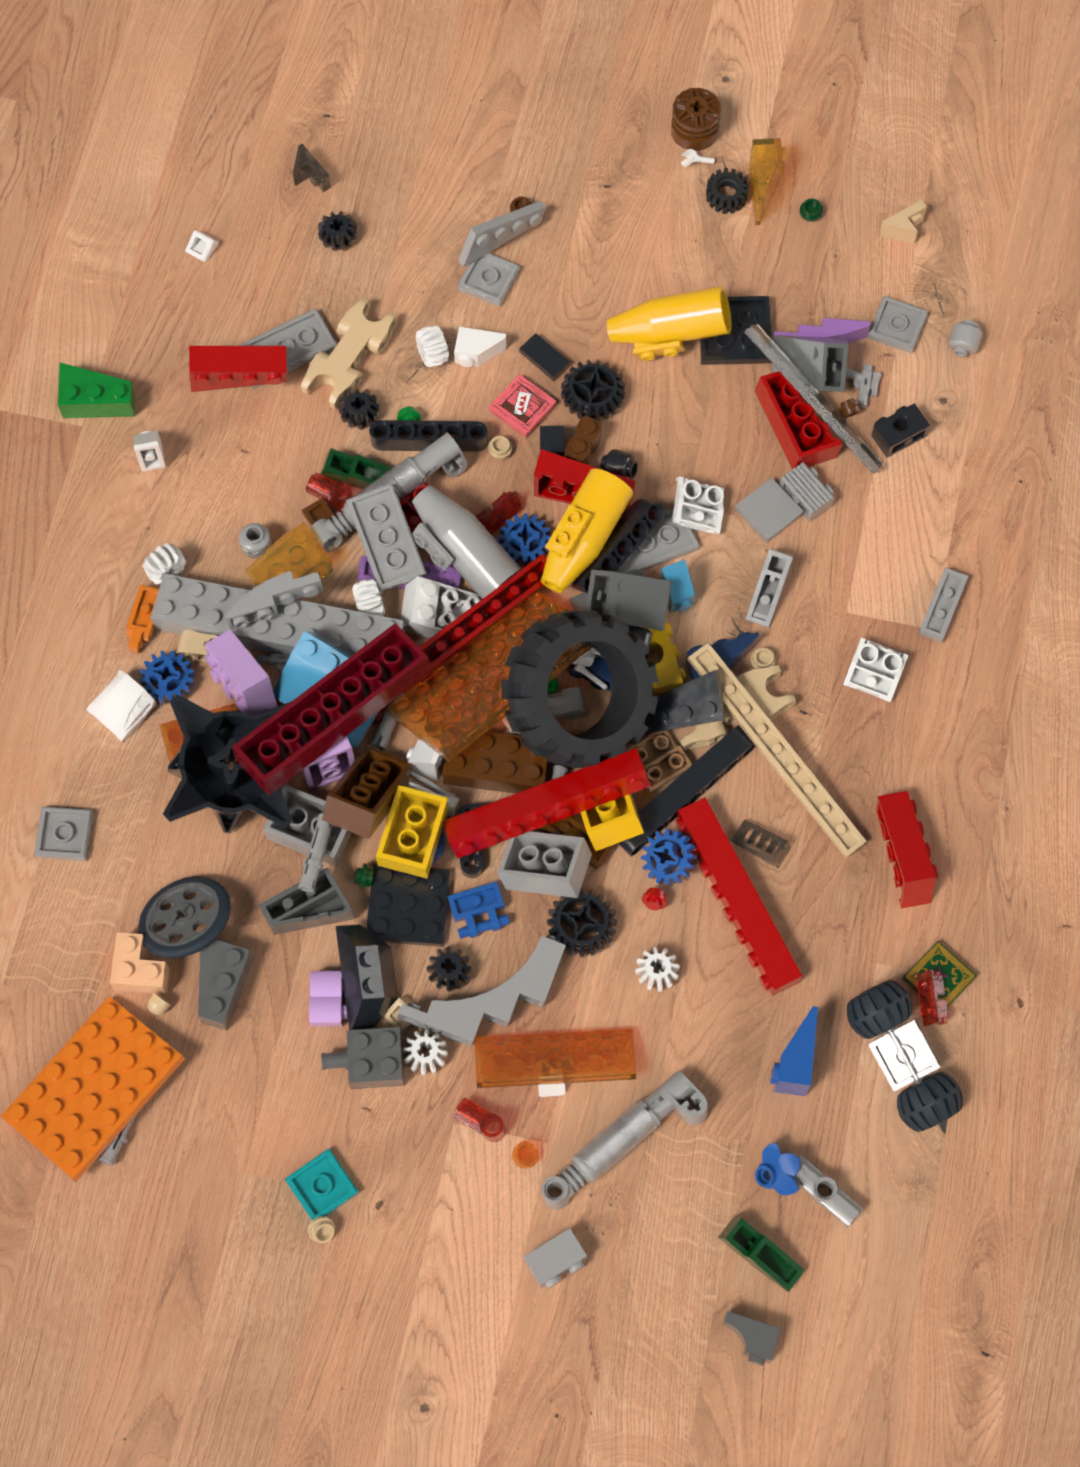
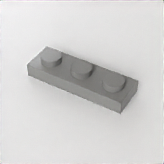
[918,567,968,643]

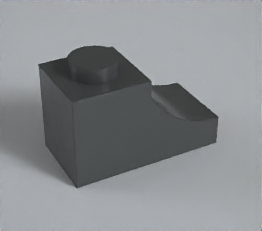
[723,1311,781,1366]

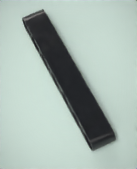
[618,725,756,857]

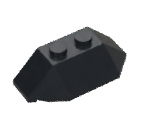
[335,924,398,1030]

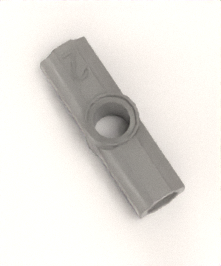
[793,1155,863,1228]

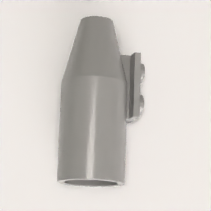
[412,485,522,599]

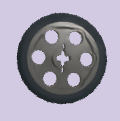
[138,876,231,959]

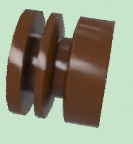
[671,88,721,151]

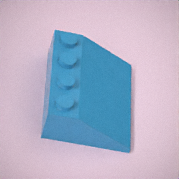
[273,631,379,748]

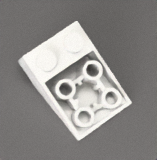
[401,576,482,643]

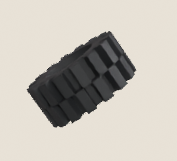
[706,168,749,214]

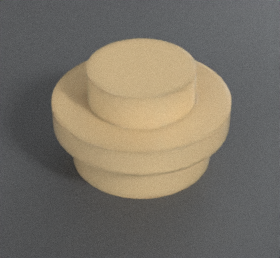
[488,436,512,460]
[750,648,775,669]
[308,1216,335,1243]

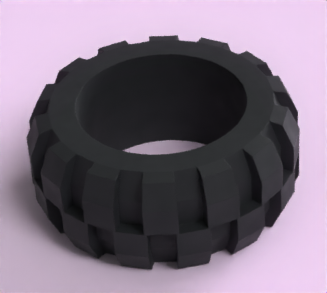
[502,610,658,768]

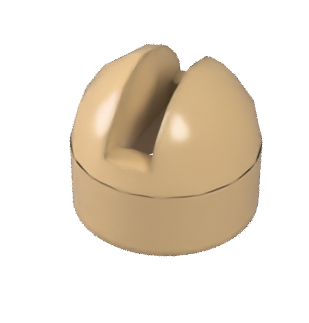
[148,992,171,1015]

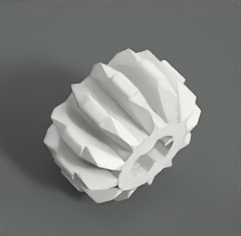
[415,326,449,367]
[142,543,186,584]
[352,579,385,616]
[635,947,680,992]
[403,1029,448,1075]

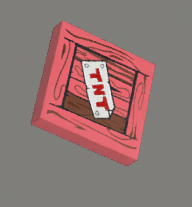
[489,374,556,438]

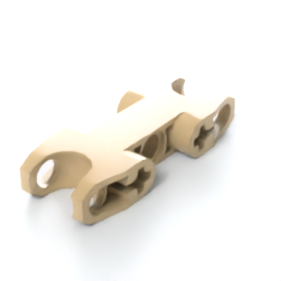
[301,297,398,410]
[680,665,796,751]

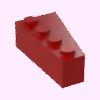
[755,370,843,470]

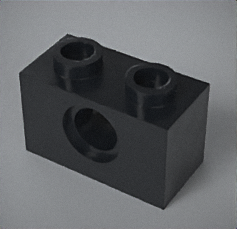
[871,403,931,458]

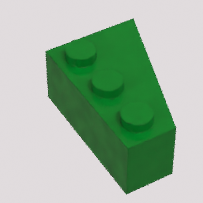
[58,362,135,418]

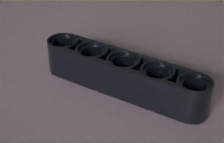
[369,420,488,452]
[570,499,664,594]

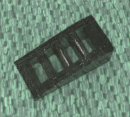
[731,819,791,868]

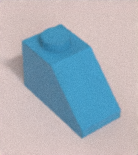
[660,560,695,613]

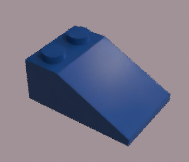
[770,1006,818,1096]

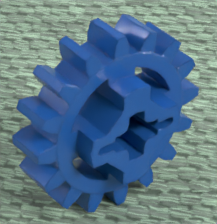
[499,513,551,566]
[139,651,195,705]
[641,829,697,886]

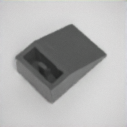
[772,335,849,392]
[585,570,672,631]

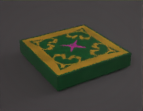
[902,941,977,1014]

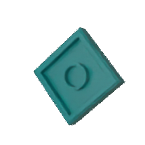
[285,1148,359,1221]

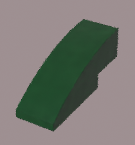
[319,448,393,489]
[718,1216,805,1292]

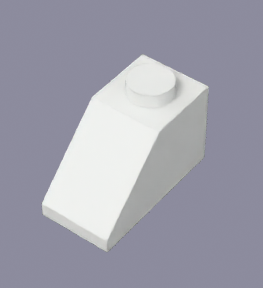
[454,327,507,367]
[134,431,166,472]
[406,740,446,781]

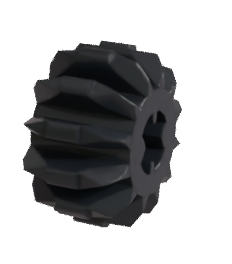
[318,210,357,251]
[338,387,379,430]
[427,946,471,992]

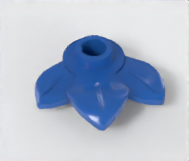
[755,1142,801,1195]

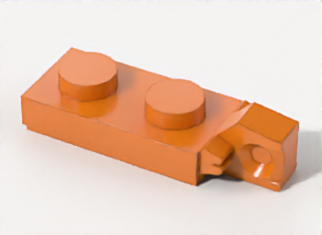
[126,585,159,654]

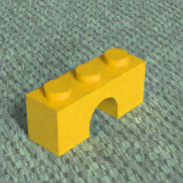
[648,622,686,697]

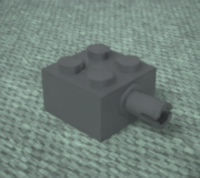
[321,1027,404,1090]

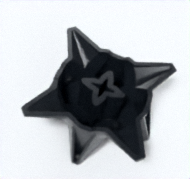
[163,695,293,833]

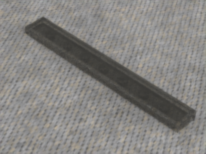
[745,324,886,474]

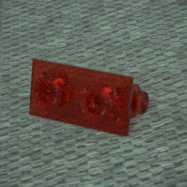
[475,491,523,535]
[916,970,949,1027]

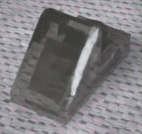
[293,144,331,193]

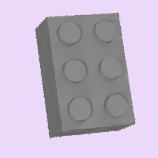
[263,785,352,867]
[497,832,592,898]

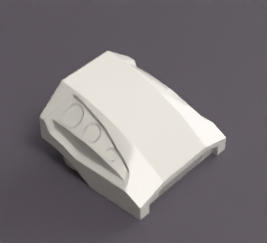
[673,476,724,534]
[843,638,908,702]
[86,670,157,743]

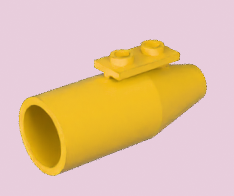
[607,286,731,361]
[541,469,633,593]

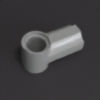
[547,687,585,719]

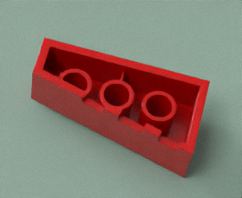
[189,346,287,392]
[534,449,636,516]
[876,790,938,909]

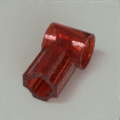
[306,472,353,513]
[453,1097,506,1142]

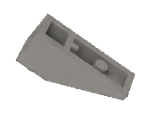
[745,548,795,627]

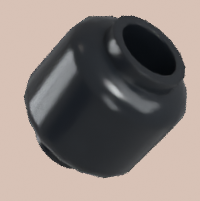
[600,449,638,479]

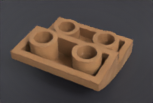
[627,731,692,793]

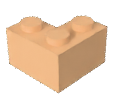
[110,932,170,995]

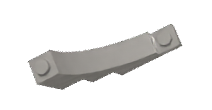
[397,935,566,1047]

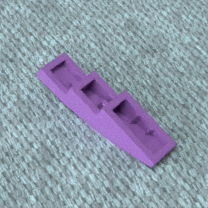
[772,318,870,351]
[357,555,461,590]

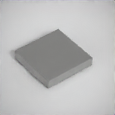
[458,253,520,307]
[867,296,928,354]
[735,478,804,543]
[34,807,94,861]

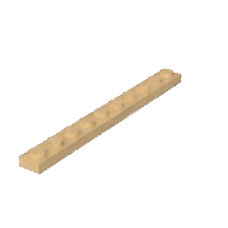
[687,643,867,858]

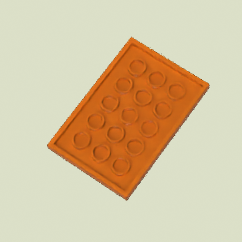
[0,996,185,1182]

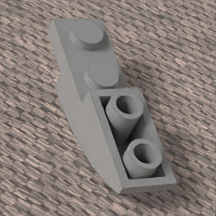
[225,571,324,629]

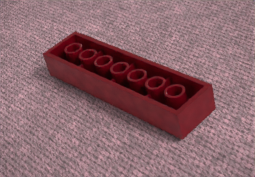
[232,623,431,796]

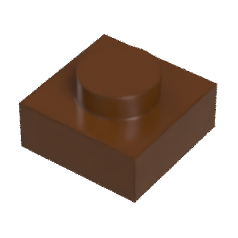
[302,498,335,526]

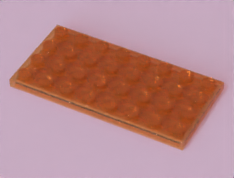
[387,591,592,762]

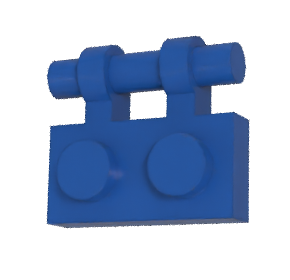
[447,881,510,939]

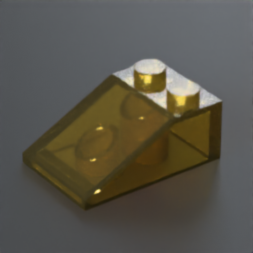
[749,138,786,225]
[245,522,334,587]

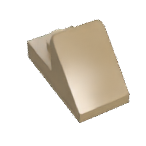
[880,200,927,243]

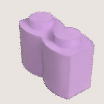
[309,971,348,1027]

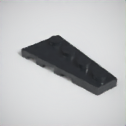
[643,670,726,735]

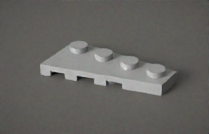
[458,201,546,267]

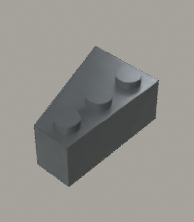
[259,867,355,935]
[198,940,253,1031]

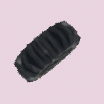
[561,359,625,421]
[547,888,617,958]

